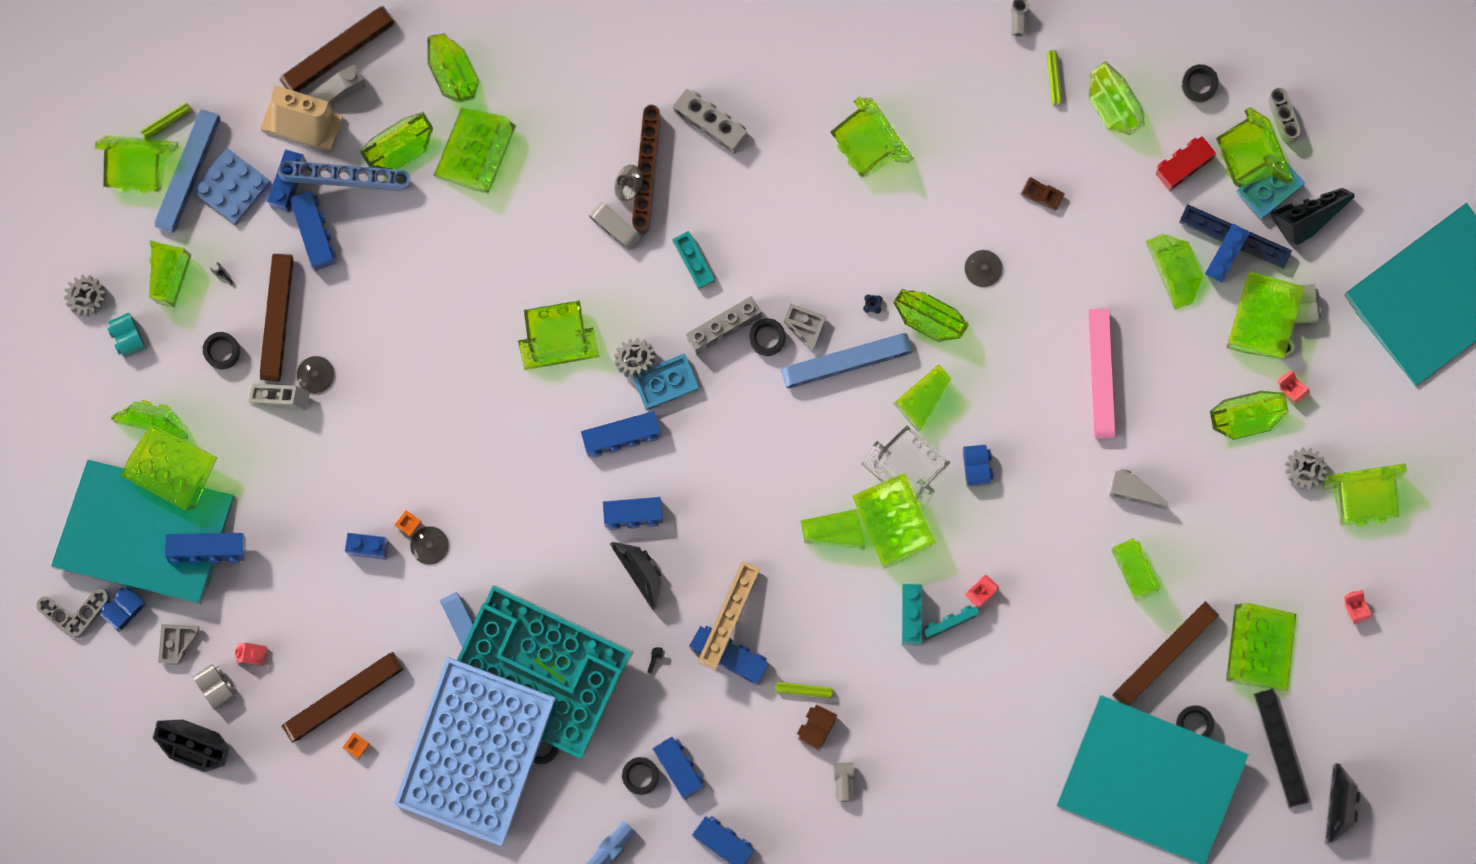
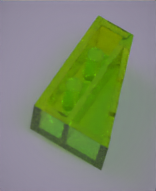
[149,241,192,308]
[893,364,951,432]
[800,509,865,550]
[1111,538,1161,603]

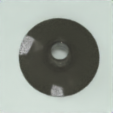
[614,164,642,202]
[964,250,1002,287]
[296,356,335,393]
[410,526,449,565]

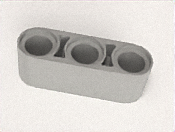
[1268,88,1300,144]
[589,202,642,251]

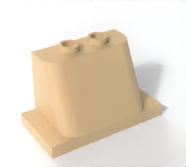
[260,85,344,152]

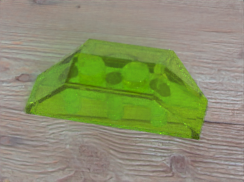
[427,33,479,103]
[1089,61,1145,135]
[359,112,433,170]
[1145,234,1204,310]
[893,289,969,342]
[1209,391,1288,440]
[110,400,188,439]

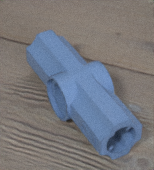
[586,821,636,864]

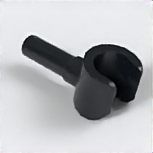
[210,262,234,285]
[647,647,663,674]

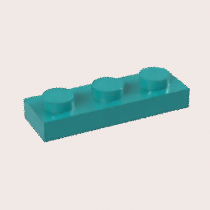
[672,231,715,290]
[923,605,980,640]

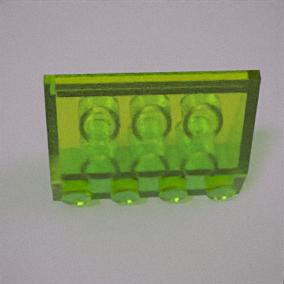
[434,108,516,193]
[1226,271,1305,359]
[121,423,218,511]
[852,473,936,569]
[1226,603,1296,691]

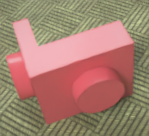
[1278,370,1310,405]
[965,574,999,608]
[1344,590,1372,624]
[235,642,267,666]

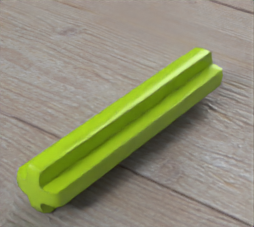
[1047,50,1062,105]
[141,102,192,139]
[775,682,833,698]

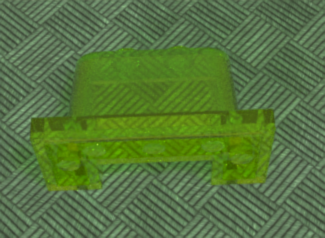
[830,97,914,177]
[1216,107,1293,188]
[95,135,178,193]
[518,300,600,370]
[1323,463,1407,527]

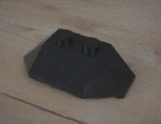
[610,542,662,611]
[153,719,230,772]
[1325,763,1360,844]

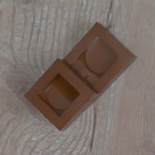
[1020,177,1065,211]

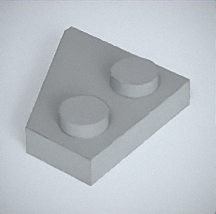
[784,303,826,351]
[158,624,200,664]

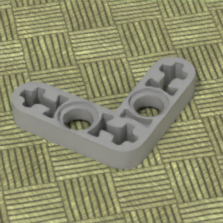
[37,589,110,638]

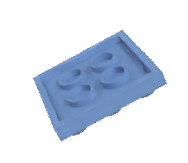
[191,148,271,225]

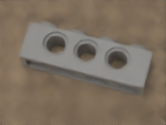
[673,88,747,154]
[686,296,762,355]

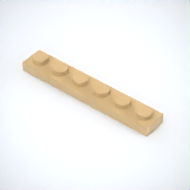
[698,561,760,671]

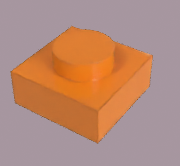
[395,510,422,537]
[342,732,370,759]

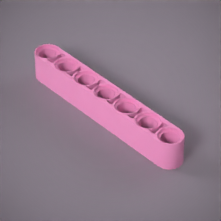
[1089,309,1115,438]

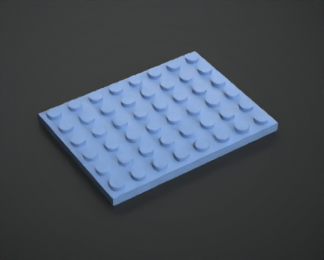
[394,657,556,846]

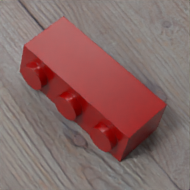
[1156,136,1216,191]

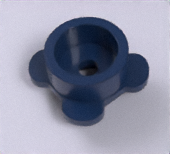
[863,294,883,314]

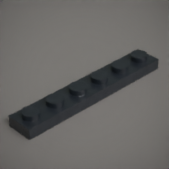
[1254,689,1308,808]

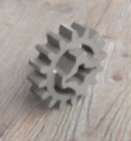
[64,275,106,316]
[614,338,656,379]
[1284,447,1327,490]

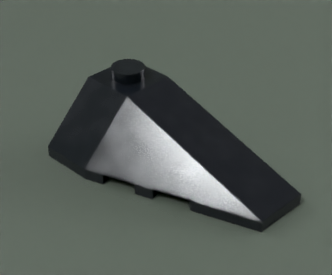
[1271,188,1355,245]

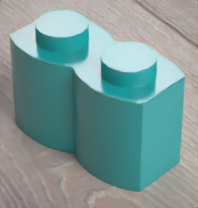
[107,312,146,358]

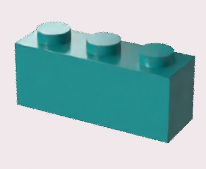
[902,584,922,645]

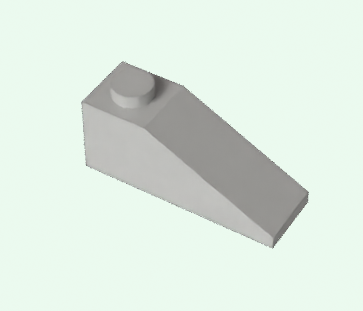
[308,64,366,105]
[248,384,310,410]
[1109,469,1169,510]

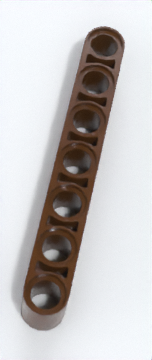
[279,6,395,92]
[632,105,661,235]
[260,253,293,382]
[1112,601,1220,706]
[281,652,404,743]

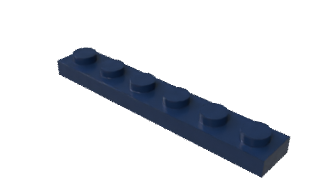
[1179,204,1292,269]

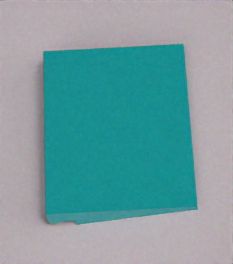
[1344,202,1476,387]
[51,460,234,605]
[457,585,634,759]
[1056,695,1249,864]

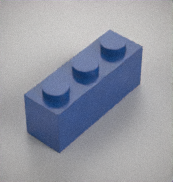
[267,149,306,213]
[1205,223,1250,283]
[603,497,663,530]
[652,736,705,800]
[692,816,754,864]

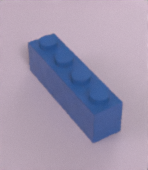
[289,190,337,271]
[581,411,661,458]
[165,533,246,564]
[689,626,769,686]

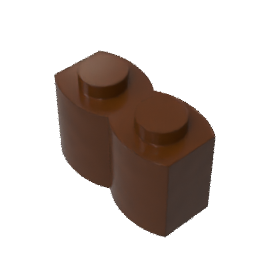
[797,704,837,751]

